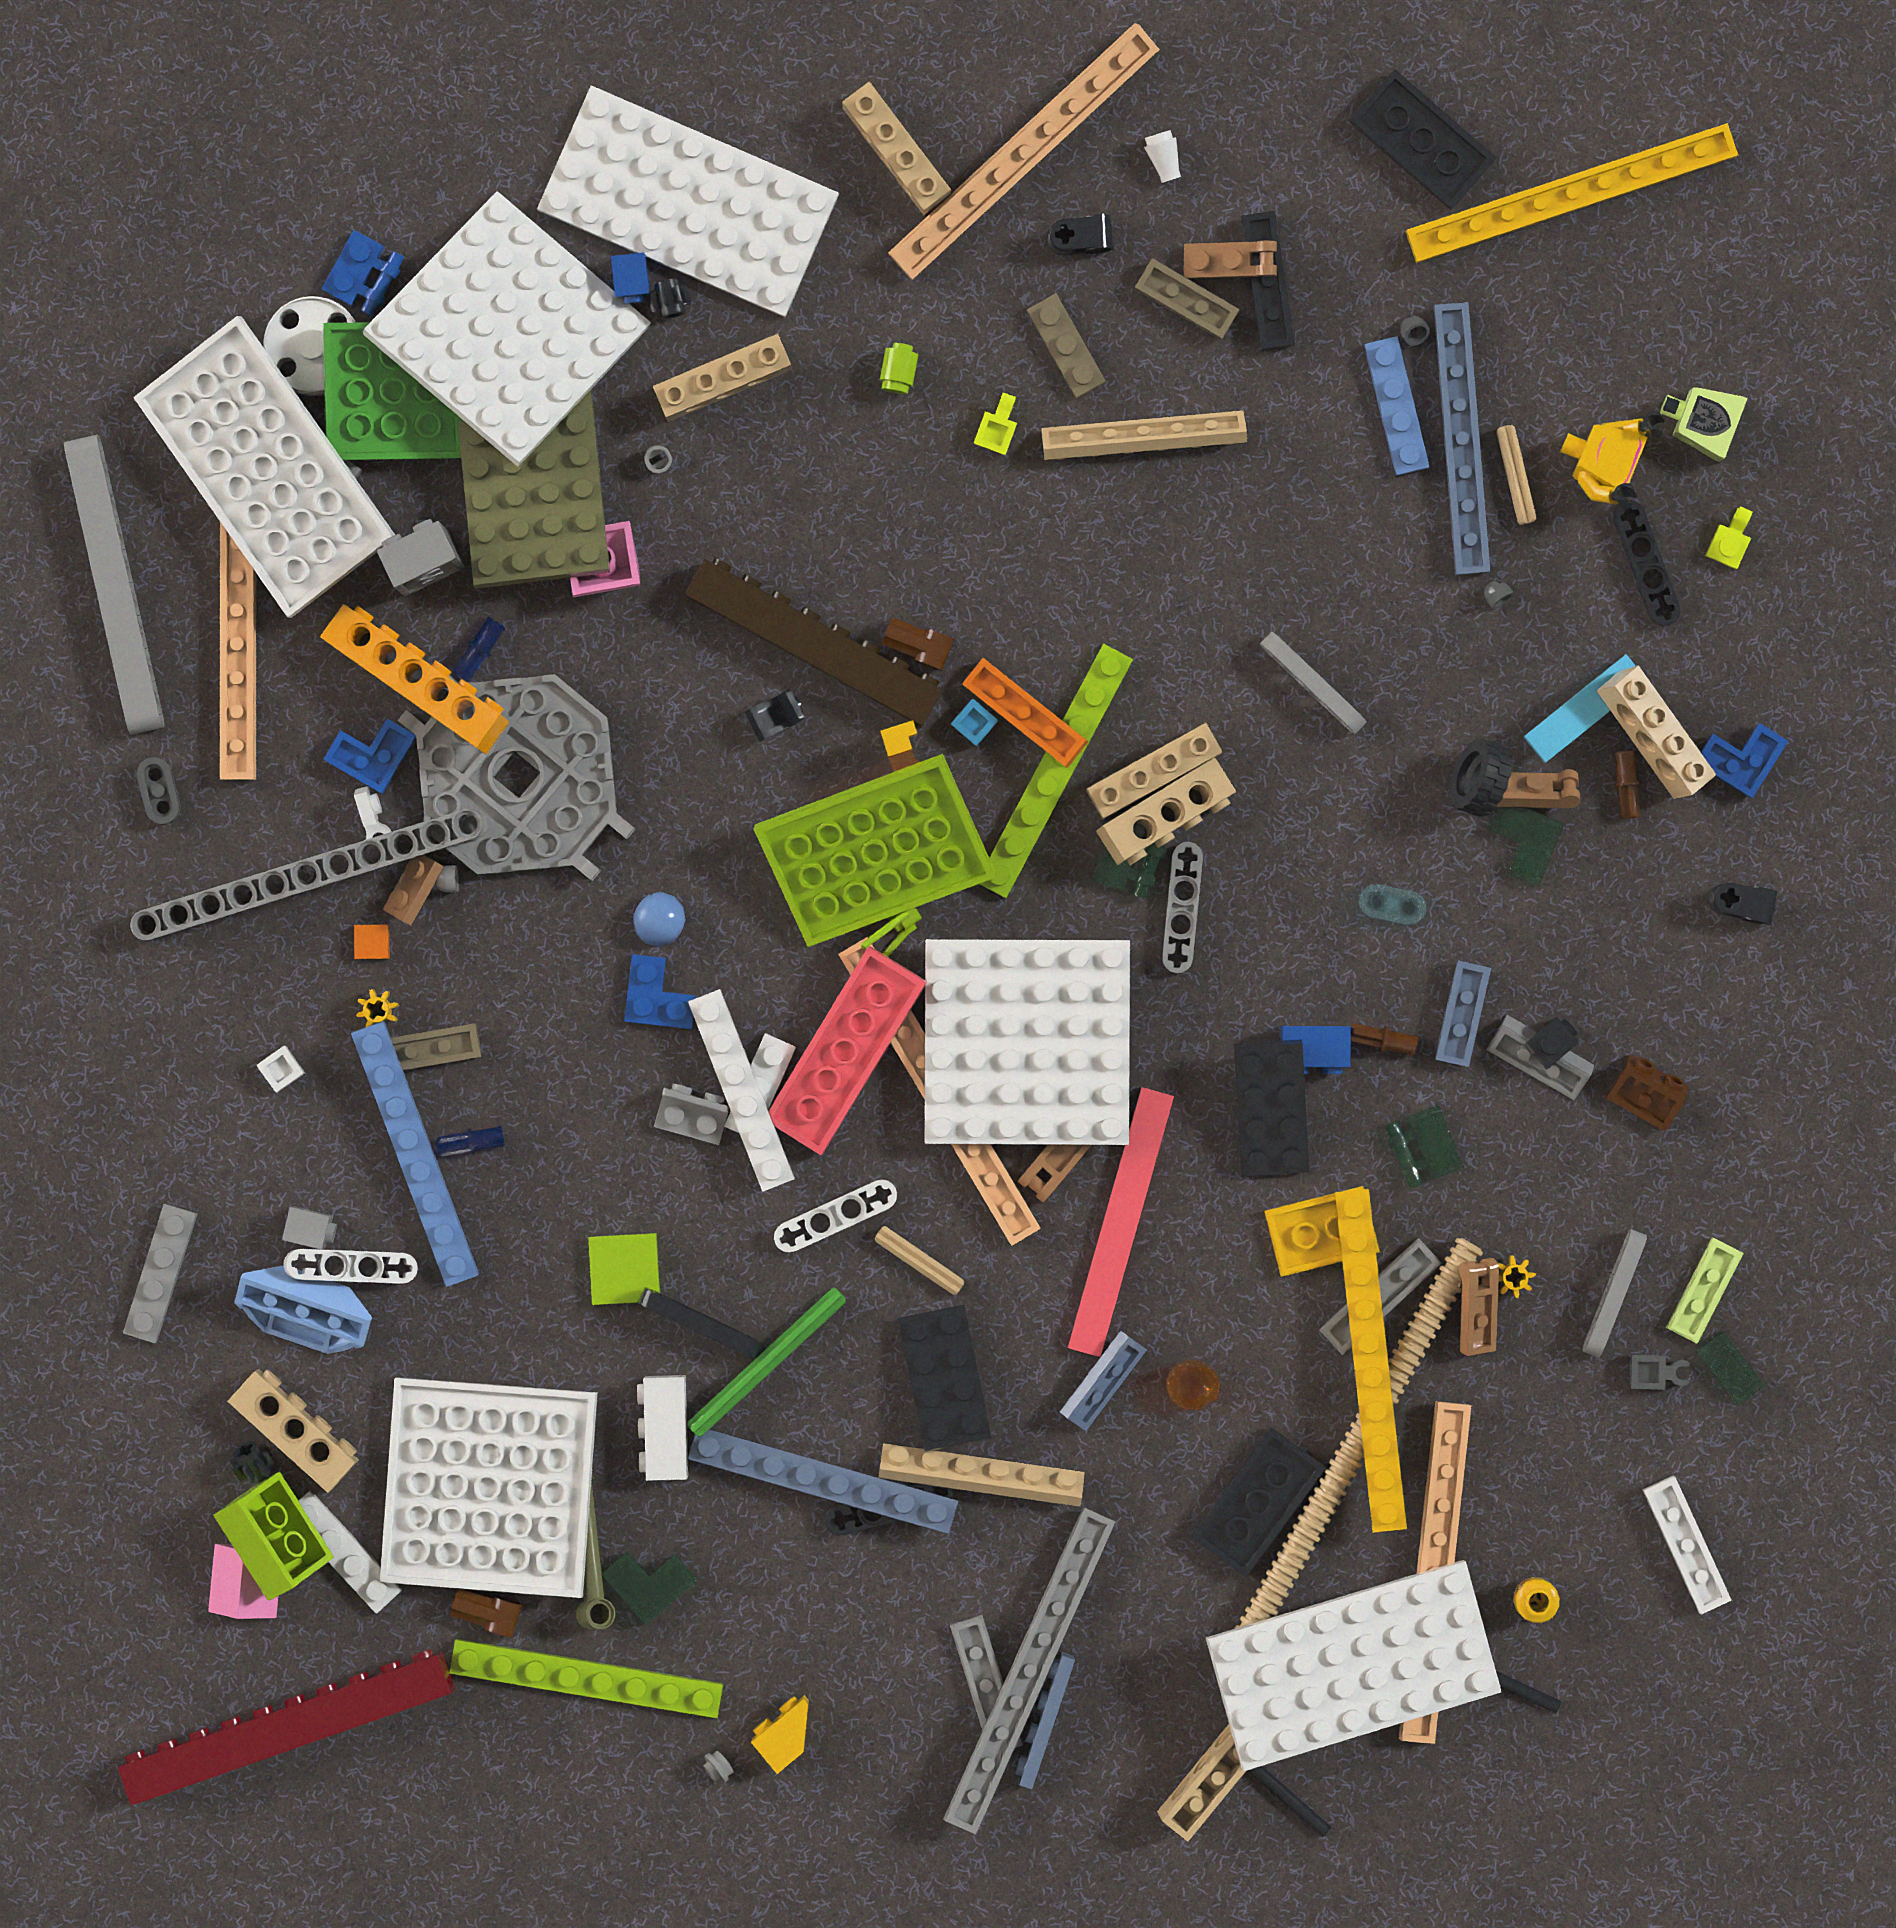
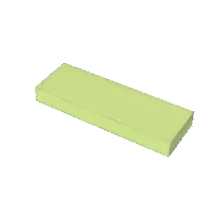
[1666,1238,1744,1344]

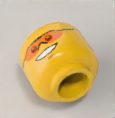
[1513,1577,1560,1623]

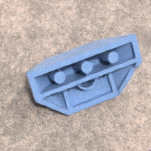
[234,1265,372,1354]

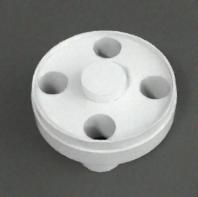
[263,296,356,396]

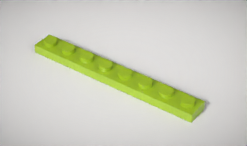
[980,643,1133,898]
[450,1639,723,1718]

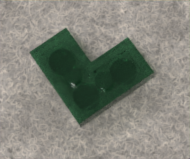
[1488,807,1565,887]
[602,1551,698,1626]

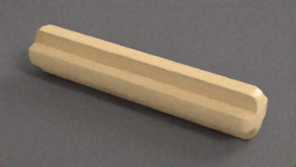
[1496,425,1536,525]
[875,1226,964,1295]

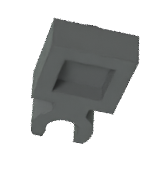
[1629,1354,1690,1390]

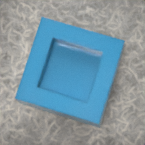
[951,699,998,746]

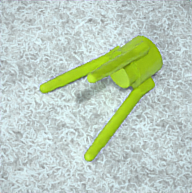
[861,908,922,957]

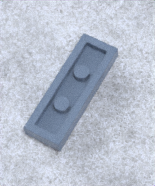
[1434,960,1491,1067]
[1060,1331,1147,1431]

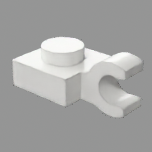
[354,786,392,848]

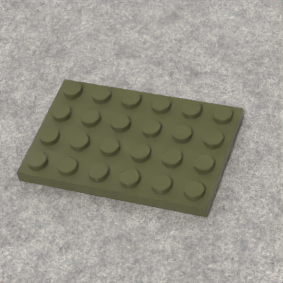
[458,389,610,589]

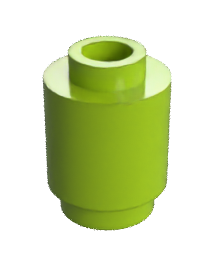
[880,343,919,394]

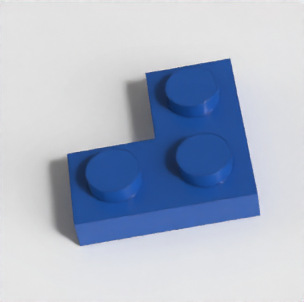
[324,719,416,794]
[1700,723,1788,799]
[624,954,696,1029]

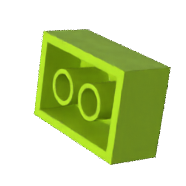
[213,1471,334,1601]

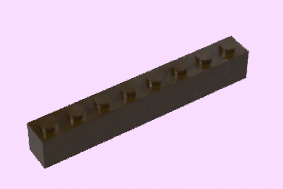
[685,557,942,727]

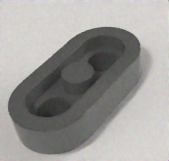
[137,757,181,825]

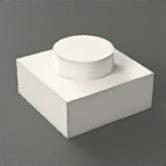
[257,1046,305,1093]

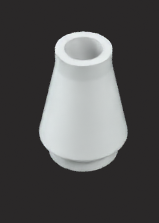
[1144,130,1181,183]

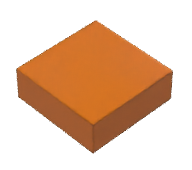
[354,925,390,959]

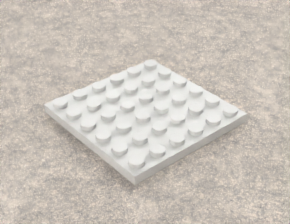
[363,191,651,467]
[925,939,1130,1145]
[380,1377,598,1598]

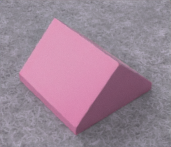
[570,521,641,597]
[208,1544,279,1619]

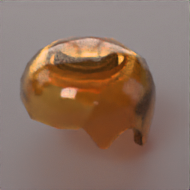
[1166,1359,1221,1411]

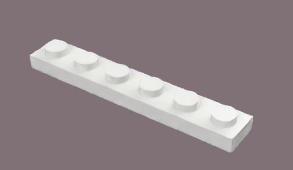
[688,989,795,1192]

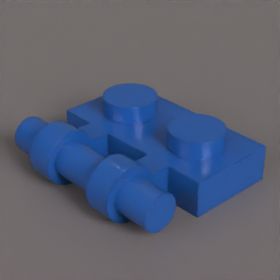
[322,230,404,317]

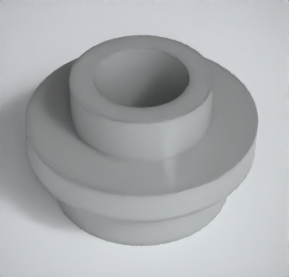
[703,1750,734,1783]

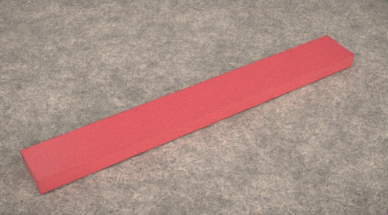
[1068,1087,1174,1357]

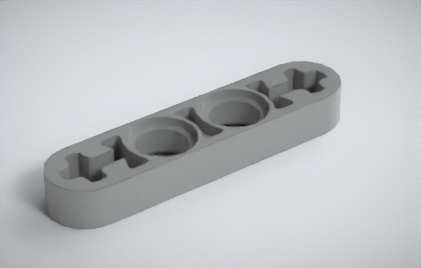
[1260,632,1367,735]
[1162,842,1203,973]
[1582,1229,1647,1358]

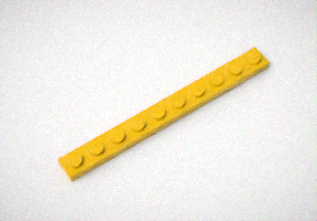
[1406,123,1738,264]
[1335,1189,1407,1533]

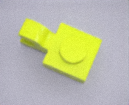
[974,393,1017,456]
[1705,506,1753,570]

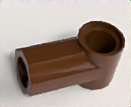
[881,618,954,671]
[450,1588,523,1637]

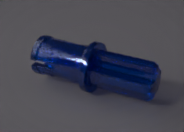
[453,617,506,682]
[436,1125,505,1157]

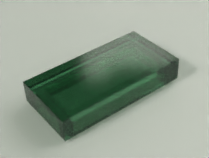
[1696,1331,1765,1406]

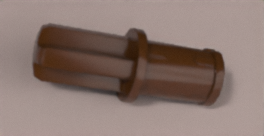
[1614,751,1641,819]
[1351,1023,1418,1057]

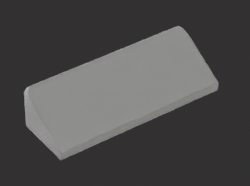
[1486,1015,1594,1100]

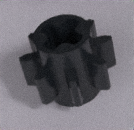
[648,279,691,319]
[230,1441,275,1484]

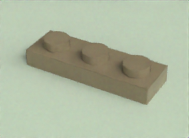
[1135,258,1240,340]
[1027,293,1106,399]
[391,1023,482,1070]

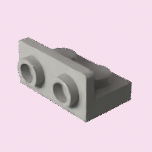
[654,1083,730,1145]

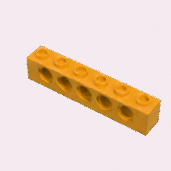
[320,604,510,754]

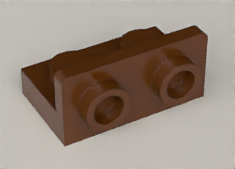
[1606,1054,1688,1132]

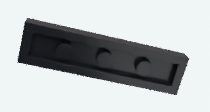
[1241,211,1295,351]

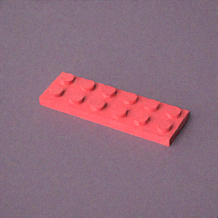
[769,946,927,1155]

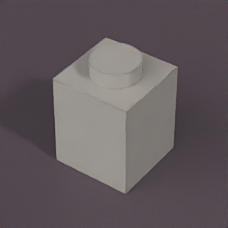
[282,1206,337,1250]

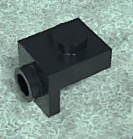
[745,689,805,742]
[1525,1017,1579,1070]

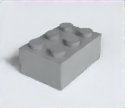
[376,519,466,596]

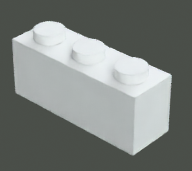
[637,1375,688,1481]

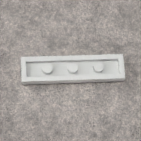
[1642,1476,1732,1614]
[299,1490,402,1614]

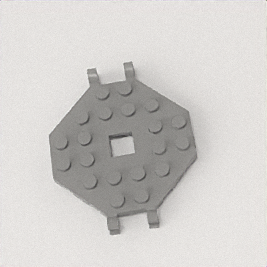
[398,674,635,881]

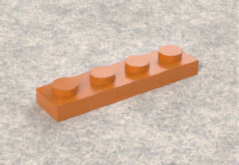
[962,658,1088,768]

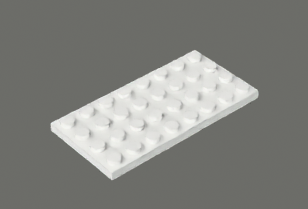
[537,86,839,318]
[133,316,395,618]
[1206,1560,1501,1771]

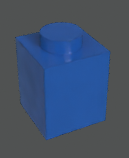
[611,252,650,304]

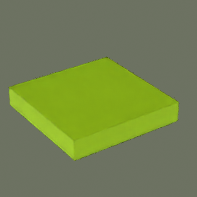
[588,1233,660,1305]

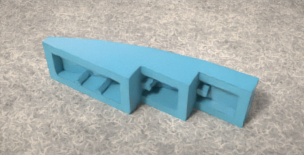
[1523,654,1635,763]

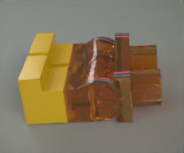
[880,720,920,772]

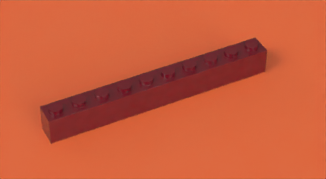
[117,1648,455,1806]

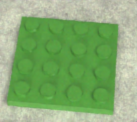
[323,322,462,460]

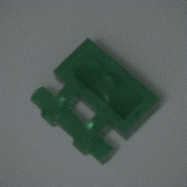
[1091,816,1167,899]
[1385,1104,1464,1189]

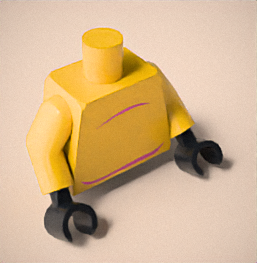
[1560,411,1665,510]

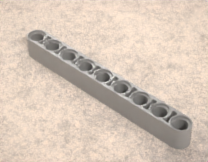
[64,434,165,735]

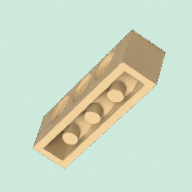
[842,82,951,216]
[653,334,792,422]
[1596,665,1716,799]
[1086,723,1222,820]
[1096,757,1236,865]
[227,1369,359,1493]
[1157,1724,1246,1842]

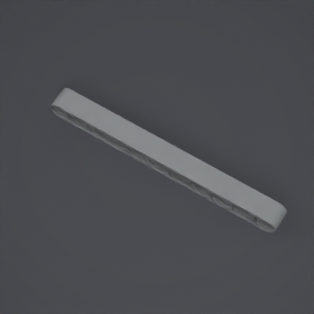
[130,808,487,940]

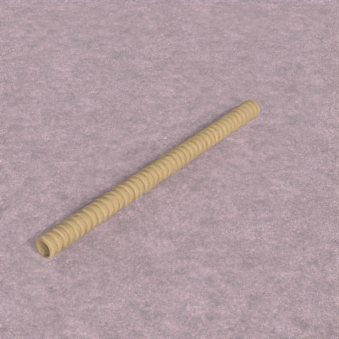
[1235,1238,1483,1629]

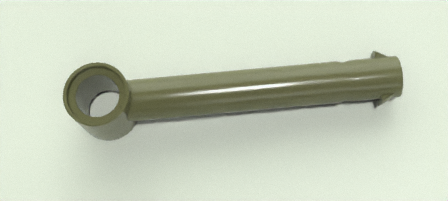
[576,1474,615,1630]

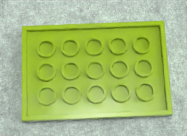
[754,754,996,947]

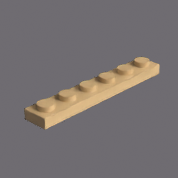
[1041,411,1247,460]
[878,1443,1085,1507]

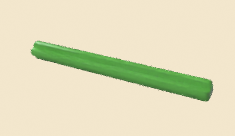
[687,1288,846,1437]

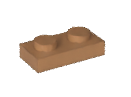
[383,855,444,925]

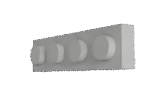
[123,1203,197,1343]

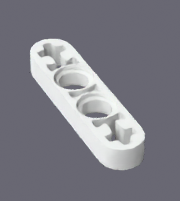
[774,1179,897,1252]
[283,1249,418,1284]

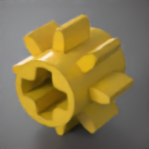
[356,989,399,1027]
[1497,1255,1536,1298]

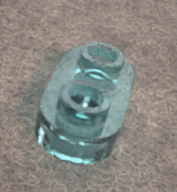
[1358,884,1426,925]

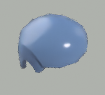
[633,892,686,947]

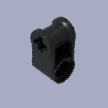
[1047,214,1114,255]
[1708,883,1778,925]

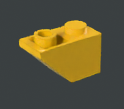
[751,1695,809,1774]

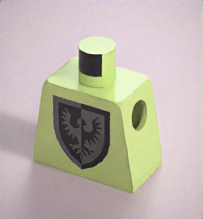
[1660,387,1747,462]

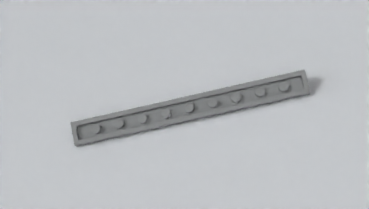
[944,1507,1115,1834]

